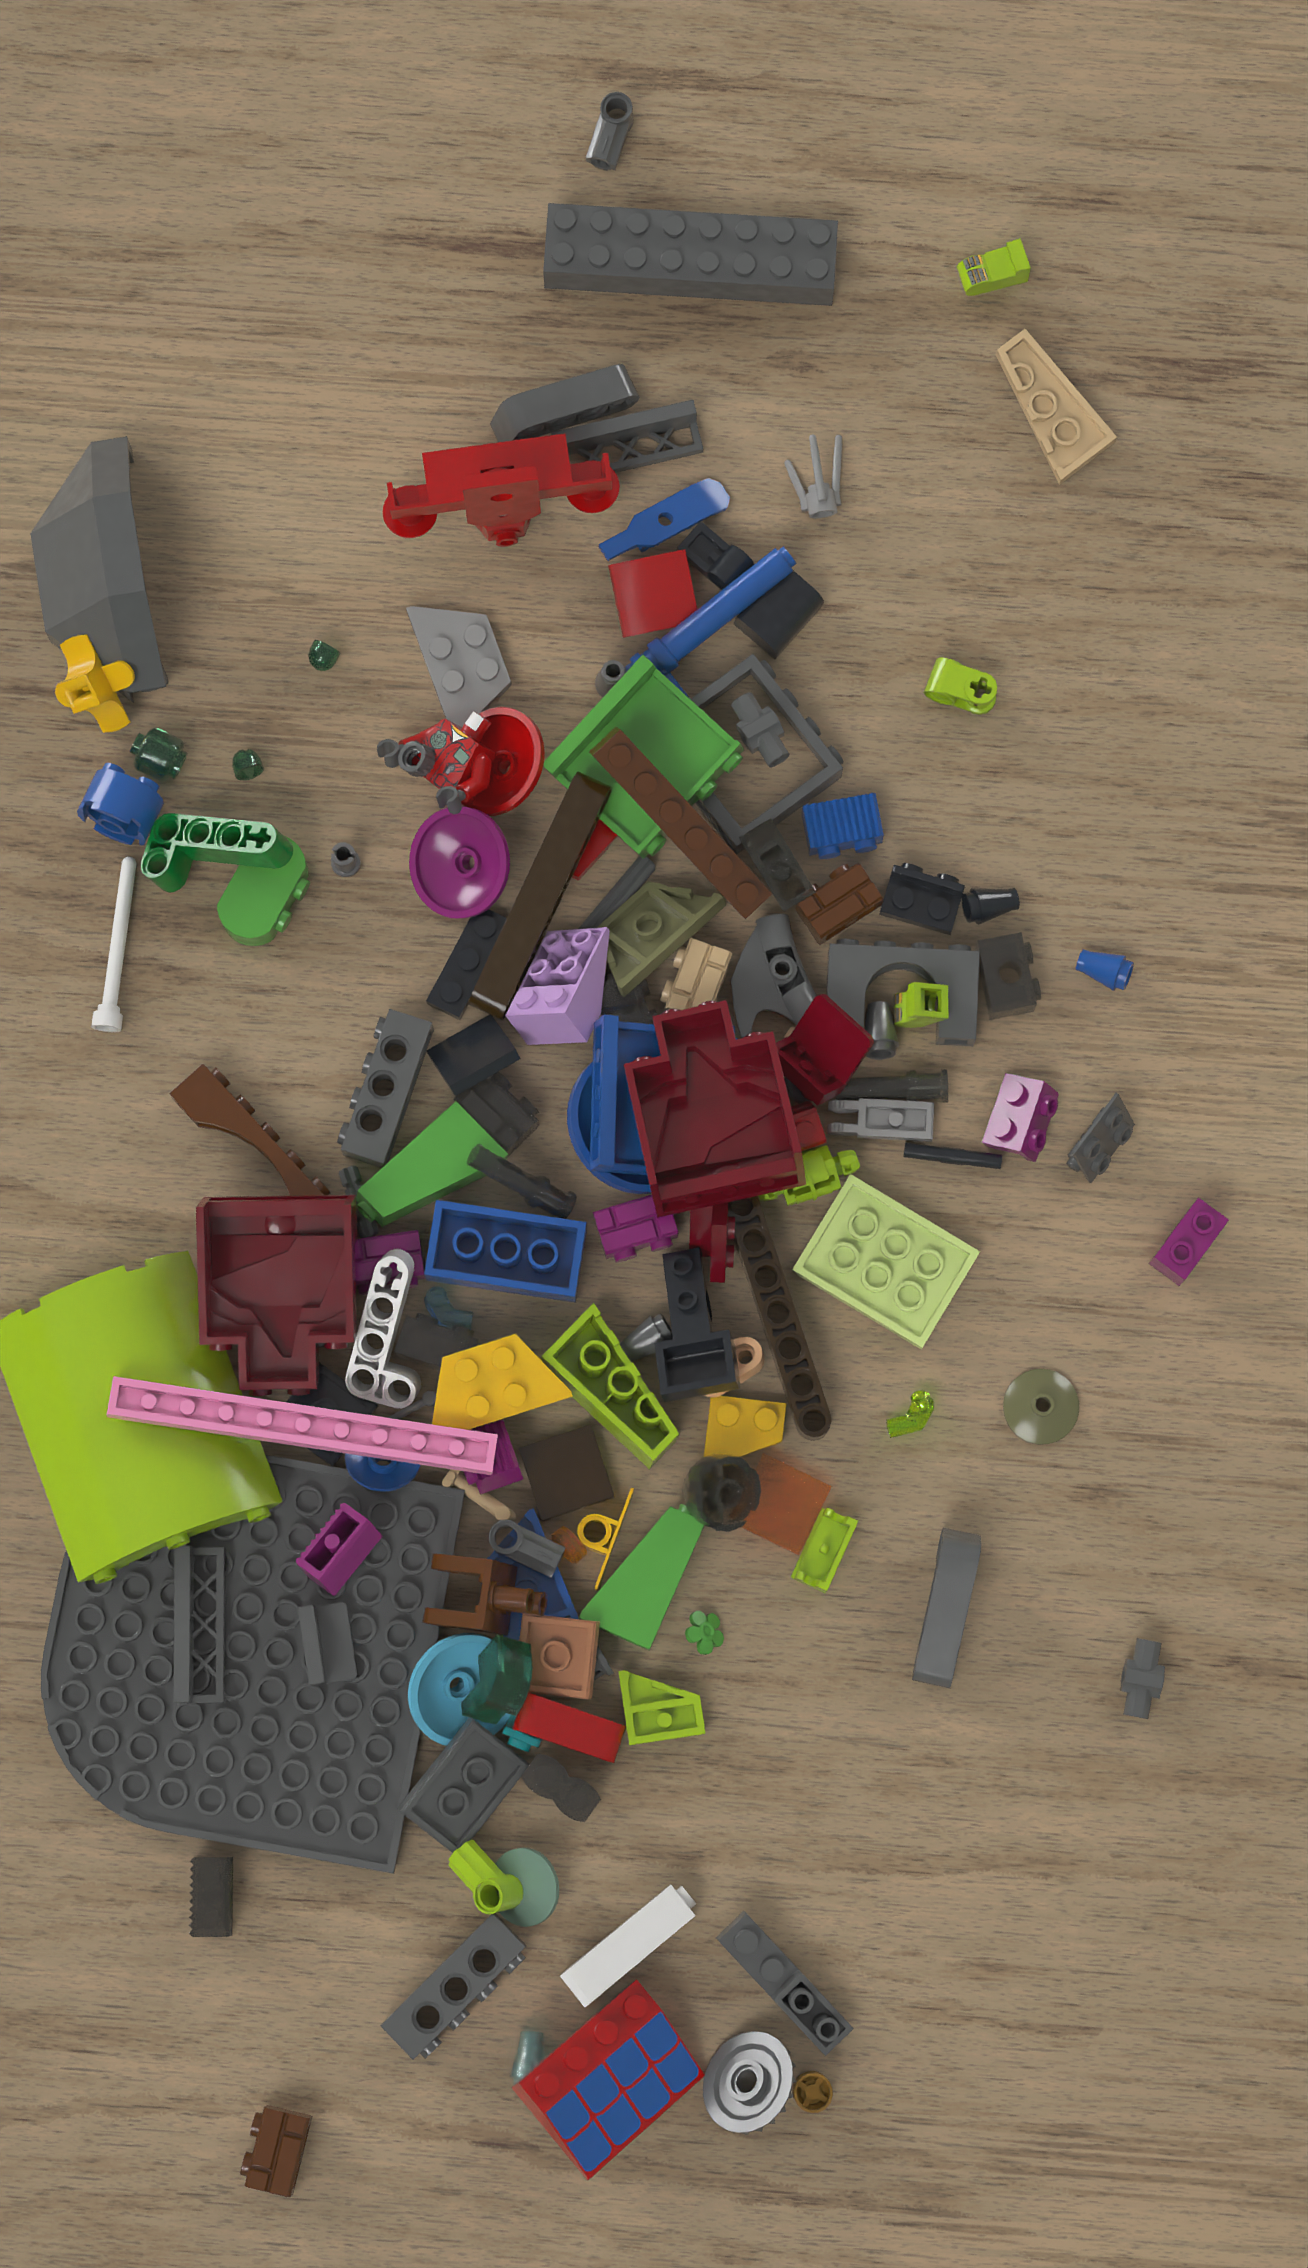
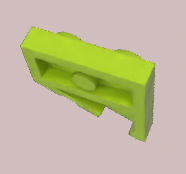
[618,1670,706,1746]

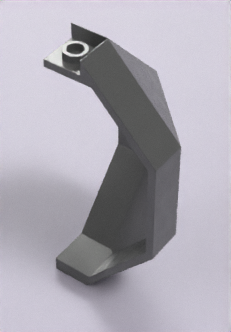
[30,436,168,703]

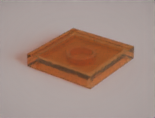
[730,1453,832,1556]

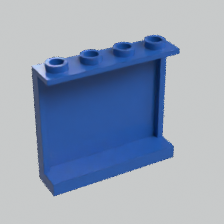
[590,1015,738,1175]

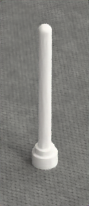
[91,857,137,1032]

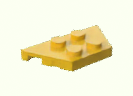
[432,1333,573,1430]

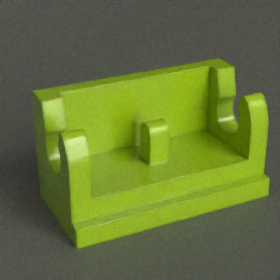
[791,1508,858,1593]

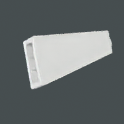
[560,1884,696,2007]

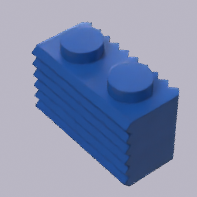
[801,793,884,859]

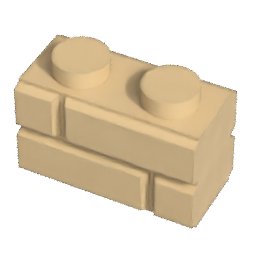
[660,938,732,1011]

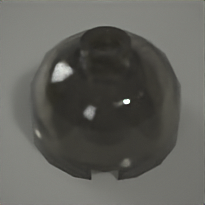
[682,1453,761,1532]

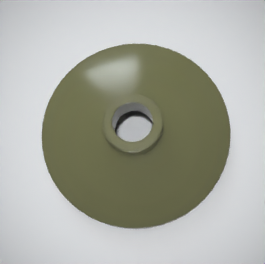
[1003,1369,1079,1445]

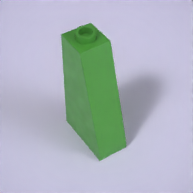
[356,1101,508,1227]
[579,1504,705,1651]

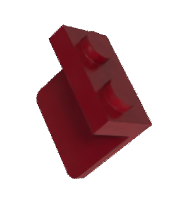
[776,994,874,1106]

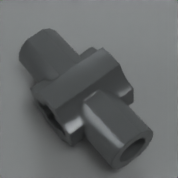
[731,692,790,768]
[1120,1638,1165,1719]

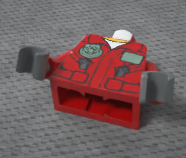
[377,711,495,814]

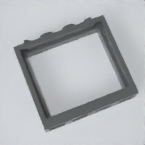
[691,654,844,855]

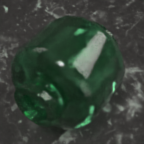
[130,727,188,782]

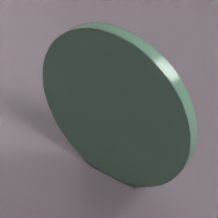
[495,1848,559,1927]

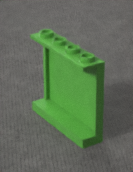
[543,655,744,859]

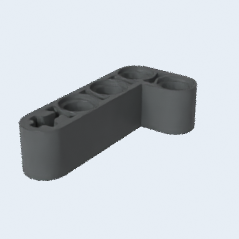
[490,364,640,442]
[912,1527,981,1688]

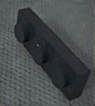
[426,909,507,1020]

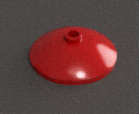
[462,707,545,816]

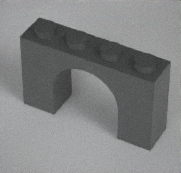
[826,939,980,1047]

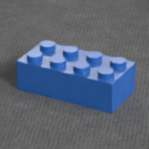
[424,1200,587,1303]

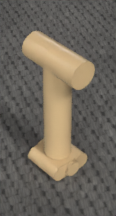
[442,1469,516,1521]

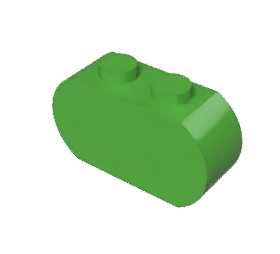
[217,836,310,946]

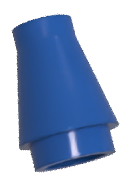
[1076,949,1134,991]

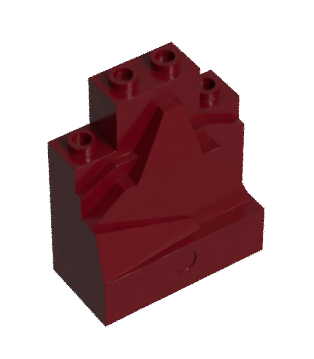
[624,1000,807,1218]
[196,1195,357,1396]

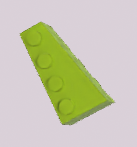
[541,1303,679,1470]

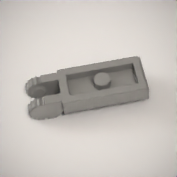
[827,1098,934,1142]

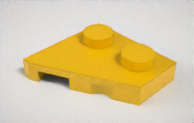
[702,1396,786,1469]

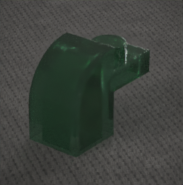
[461,1635,533,1725]

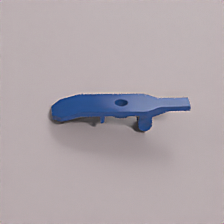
[598,478,730,561]

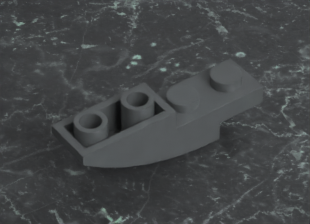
[716,1911,854,2056]

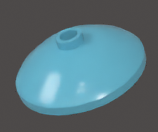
[408,1633,519,1746]

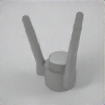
[784,434,842,519]

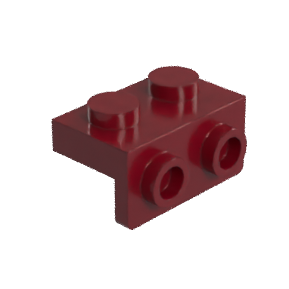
[689,1202,735,1283]

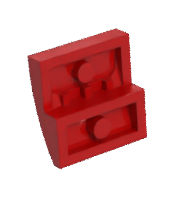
[608,549,697,638]

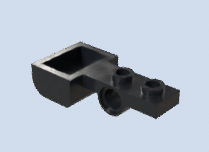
[676,521,824,659]
[654,1247,740,1402]

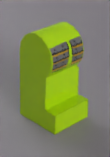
[956,238,1031,296]
[894,982,949,1028]

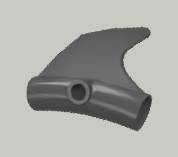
[731,914,817,1038]

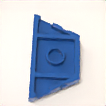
[481,1508,579,1644]

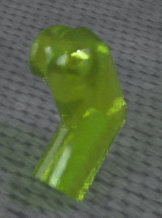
[886,1390,934,1438]

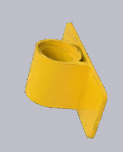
[577,1487,634,1591]

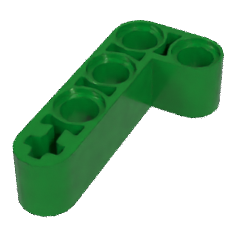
[141,813,293,893]

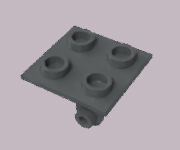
[1066,1093,1135,1183]

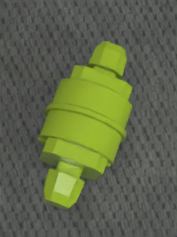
[758,1145,860,1206]

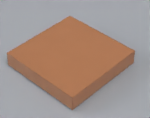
[514,1613,600,1699]

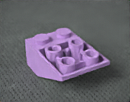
[506,927,610,1045]

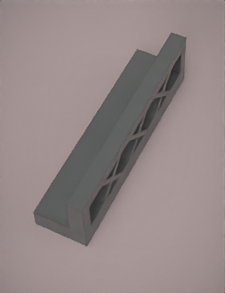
[551,400,703,473]
[174,1546,225,1703]

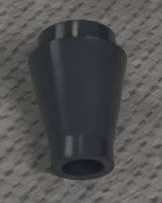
[962,888,1020,925]

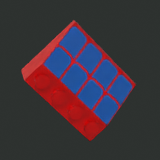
[511,1979,705,2181]

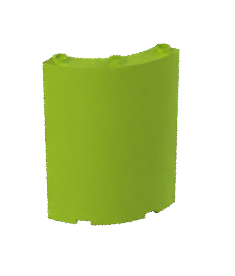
[0,1251,283,1584]

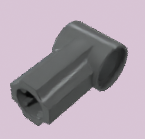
[586,92,633,171]
[489,1519,566,1578]

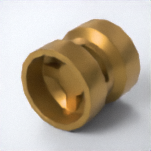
[792,2071,833,2113]

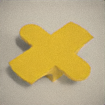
[55,634,135,733]

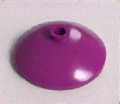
[409,806,510,918]

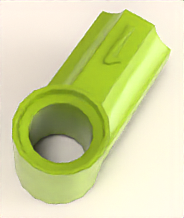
[448,1840,523,1915]

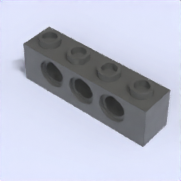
[337,1009,434,1168]
[380,1913,526,2060]

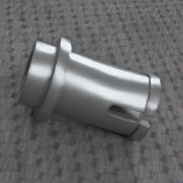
[331,842,360,877]

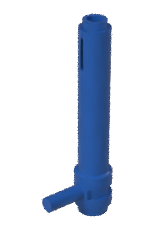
[624,546,797,699]

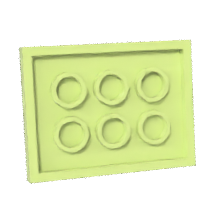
[792,1174,980,1350]

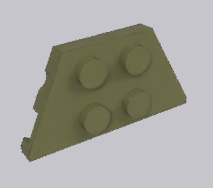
[597,881,726,997]

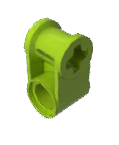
[923,657,997,715]

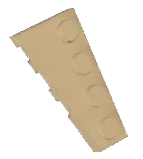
[996,329,1117,485]

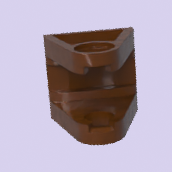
[422,1553,548,1636]

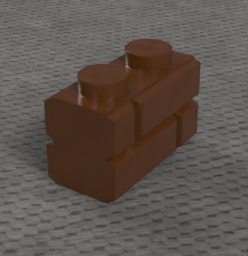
[795,863,883,945]
[240,2105,313,2197]

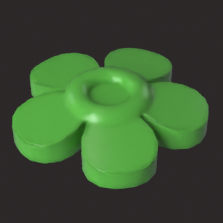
[685,1611,724,1655]

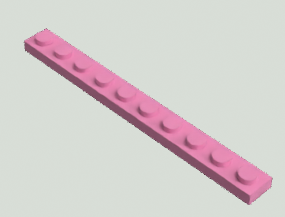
[107,1376,498,1475]

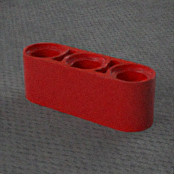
[512,1692,626,1763]

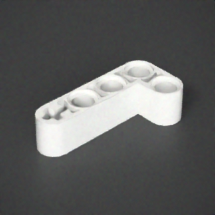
[345,1249,421,1409]

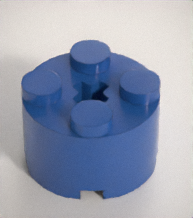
[77,763,164,846]

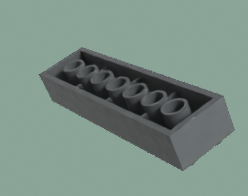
[543,203,838,306]

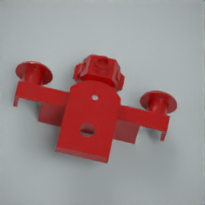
[382,433,620,547]

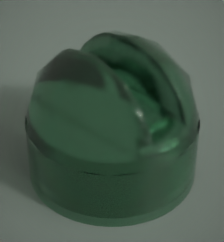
[308,640,341,671]
[232,749,264,780]

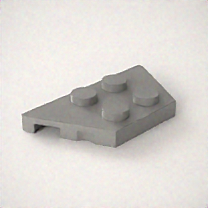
[406,606,511,727]

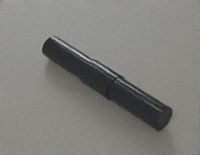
[903,1143,1002,1169]

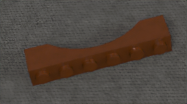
[589,727,772,919]
[169,1064,331,1196]

